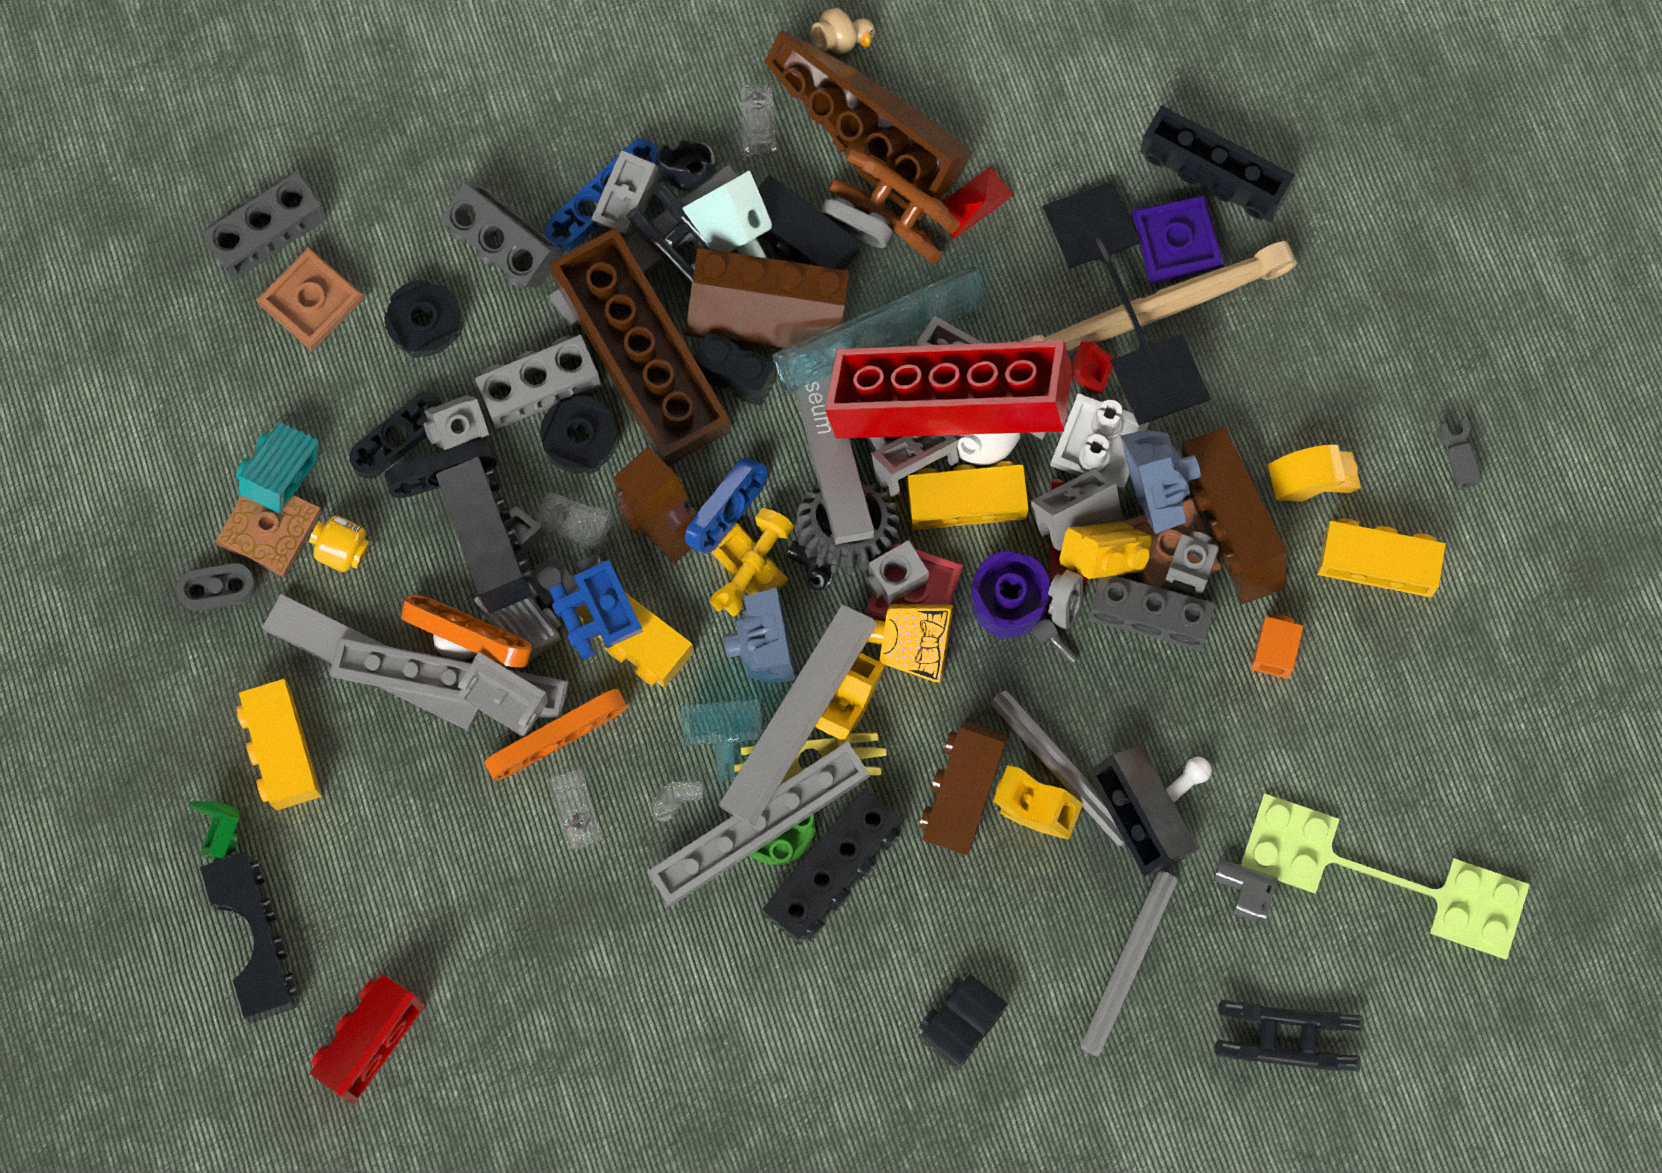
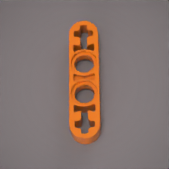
[401,595,532,668]
[484,689,628,781]

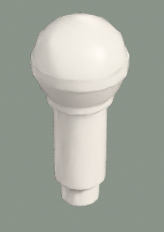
[1166,757,1212,802]

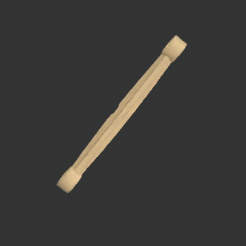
[1020,241,1297,352]

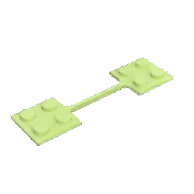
[1241,793,1530,960]

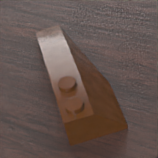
[764,30,973,221]

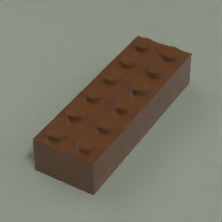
[549,227,731,466]

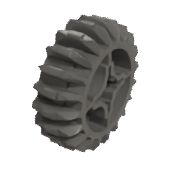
[795,476,900,576]

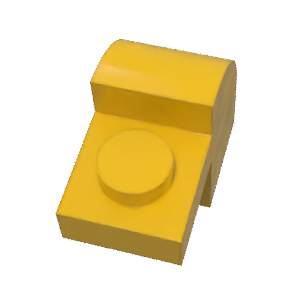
[1268,445,1361,502]
[815,653,885,741]
[993,765,1083,840]

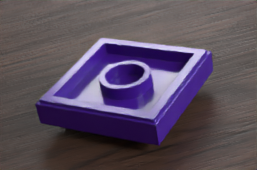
[1131,195,1224,284]

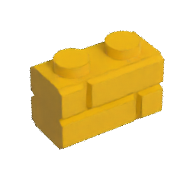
[1059,521,1152,579]

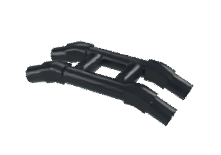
[626,181,732,288]
[1214,999,1364,1071]

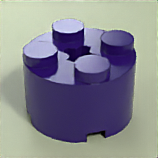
[970,551,1050,639]

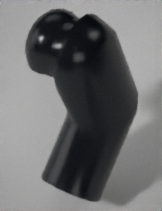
[787,540,832,591]

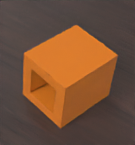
[1250,614,1303,679]

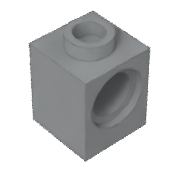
[866,540,929,605]

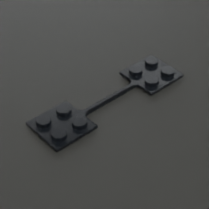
[1042,181,1211,426]

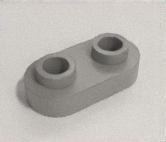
[820,197,893,248]
[1048,569,1083,630]

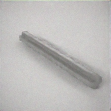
[991,691,1125,846]
[1081,870,1178,1056]

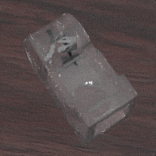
[742,84,776,156]
[535,492,613,553]
[548,768,603,851]

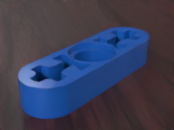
[685,457,768,554]

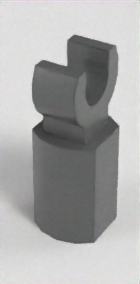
[1438,419,1482,489]

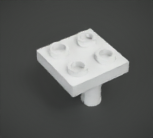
[1050,393,1149,493]

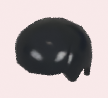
[656,138,718,190]

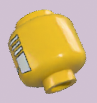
[309,515,370,572]

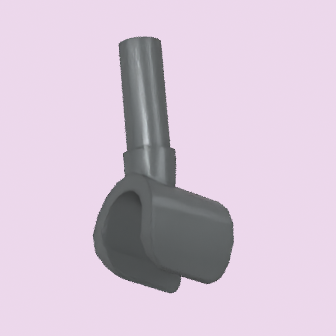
[1031,619,1079,664]

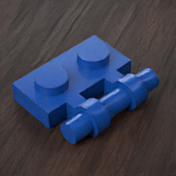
[549,560,643,660]

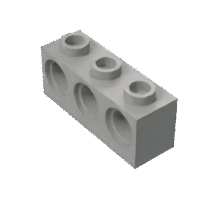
[475,335,601,430]

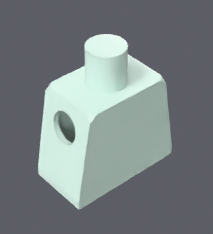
[683,171,772,258]

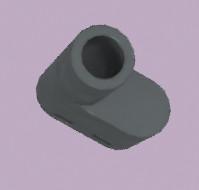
[1214,859,1278,922]

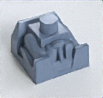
[1120,430,1201,534]
[723,588,796,684]

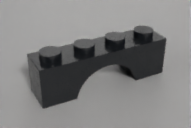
[200,852,300,1023]

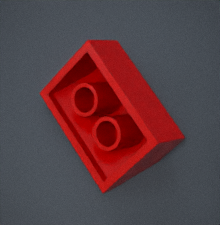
[309,974,426,1105]

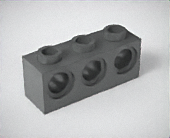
[202,171,327,281]
[440,182,563,289]
[1088,576,1215,651]

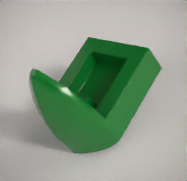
[188,801,239,861]

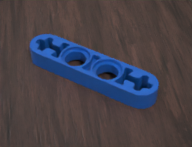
[545,139,659,252]

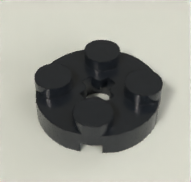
[384,280,462,358]
[540,396,618,473]

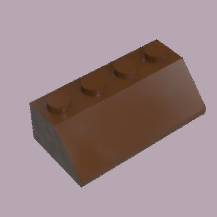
[685,248,849,358]

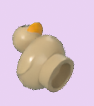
[811,8,875,54]

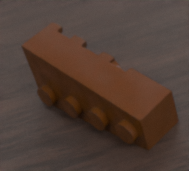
[1181,427,1287,604]

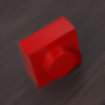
[1072,342,1114,393]

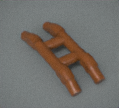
[828,147,960,264]

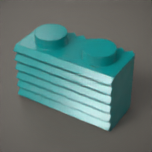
[236,422,319,513]

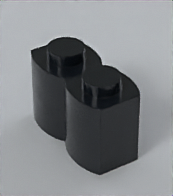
[694,333,775,405]
[919,974,1008,1071]

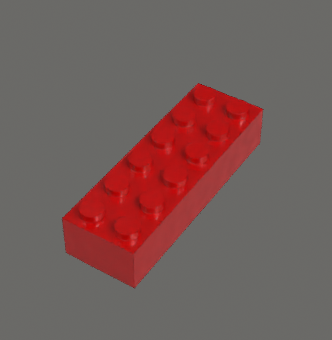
[825,340,1073,439]

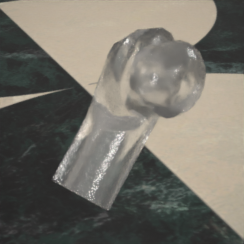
[651,780,704,822]

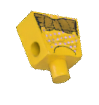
[867,604,954,683]

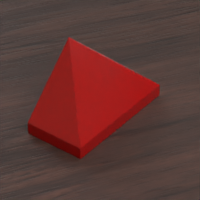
[942,167,1013,239]

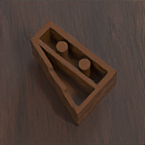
[613,447,697,564]
[919,721,1010,856]

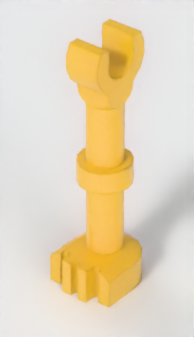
[709,508,794,617]

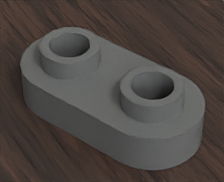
[176,563,256,611]

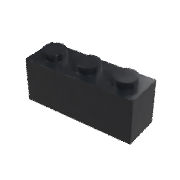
[756,174,858,270]
[1087,745,1198,877]

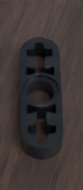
[349,392,443,479]
[385,441,497,498]

